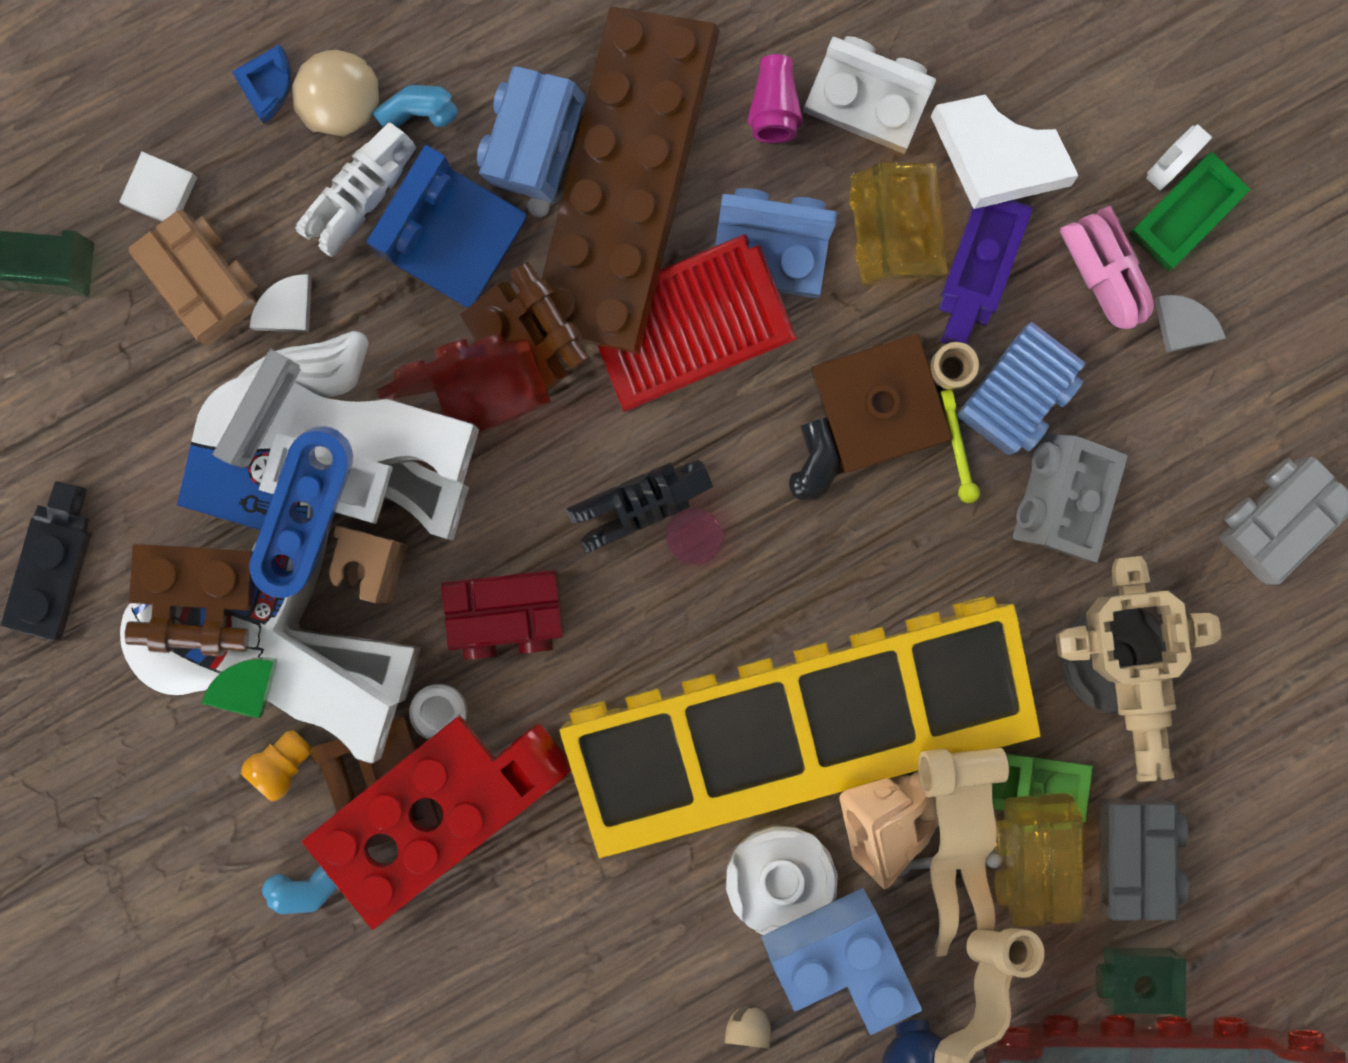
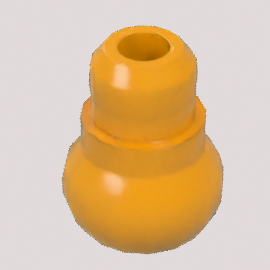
[240,730,311,802]

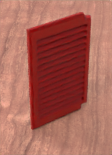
[597,234,797,412]

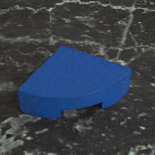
[232,44,291,124]

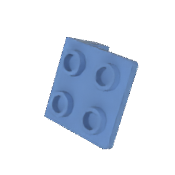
[715,188,838,299]

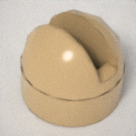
[725,1006,771,1049]

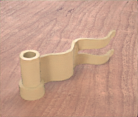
[918,748,1009,957]
[934,928,1044,1063]

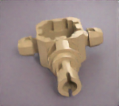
[1056,556,1221,781]

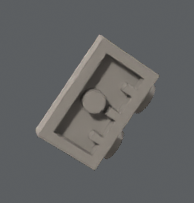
[1013,433,1128,563]

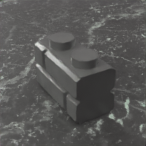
[1099,799,1188,920]

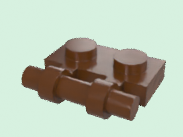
[460,262,589,408]
[125,544,255,657]

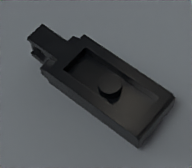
[0,481,92,641]

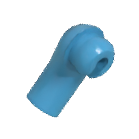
[372,84,458,128]
[262,866,338,915]

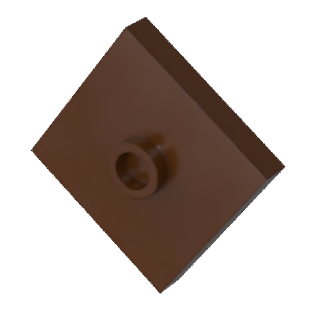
[811,333,952,474]

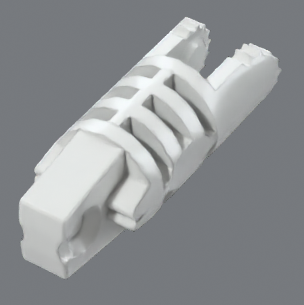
[295,123,416,257]

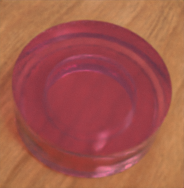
[667,508,723,565]

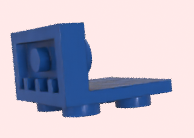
[366,145,527,308]

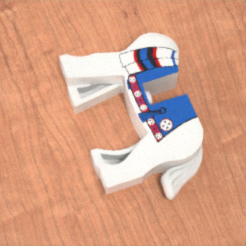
[120,331,479,763]

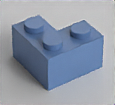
[761,888,922,1035]

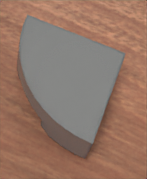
[1154,295,1226,353]

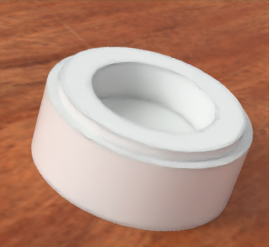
[409,684,467,739]

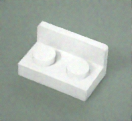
[803,36,936,154]

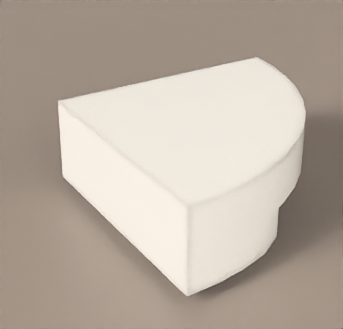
[1146,124,1212,191]
[250,274,312,333]

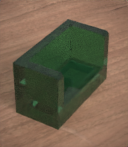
[0,230,94,297]

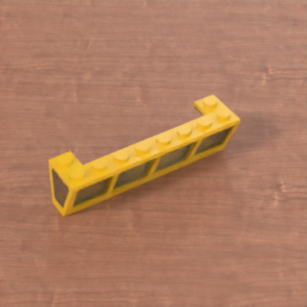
[559,596,1041,859]

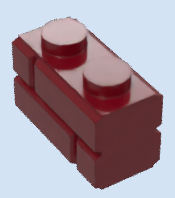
[441,570,564,660]

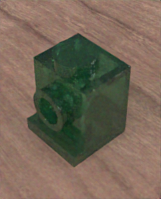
[1095,947,1186,1017]

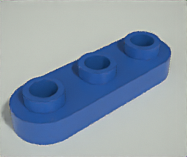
[249,426,353,598]

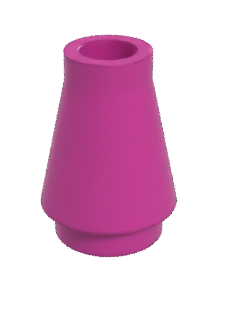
[747,54,803,143]

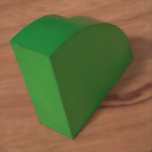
[201,657,277,719]

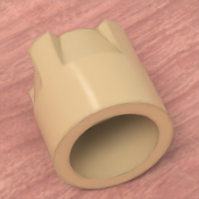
[930,342,979,390]

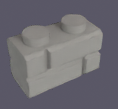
[1219,456,1348,585]

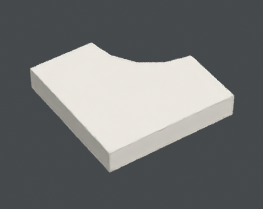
[931,94,1078,209]

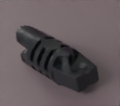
[566,460,713,553]

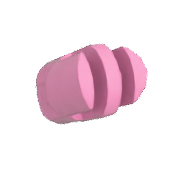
[1060,206,1154,329]

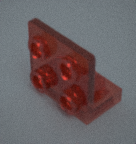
[376,334,551,437]

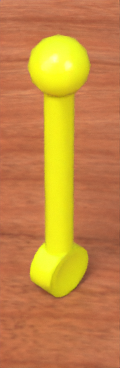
[939,389,980,504]

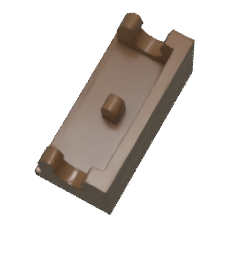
[330,526,409,603]

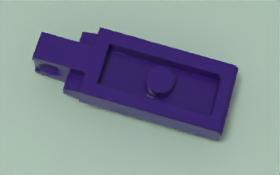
[938,200,1033,344]

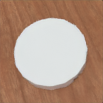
[726,824,838,935]

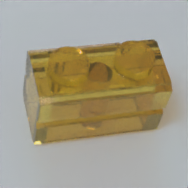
[995,793,1083,927]

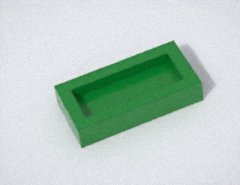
[1128,151,1251,272]

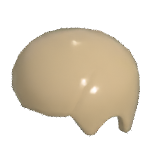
[292,50,379,136]

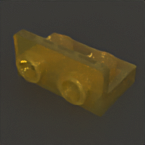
[849,163,948,284]

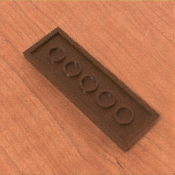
[532,6,720,354]

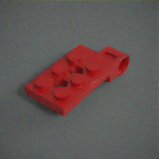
[301,714,572,931]

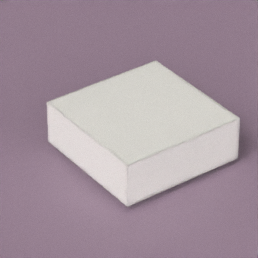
[119,152,197,222]

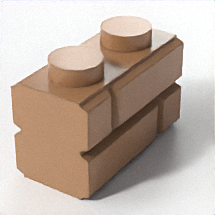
[128,209,258,346]

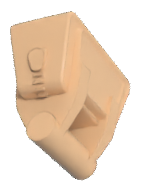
[839,771,939,889]

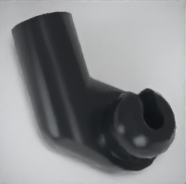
[789,418,840,501]

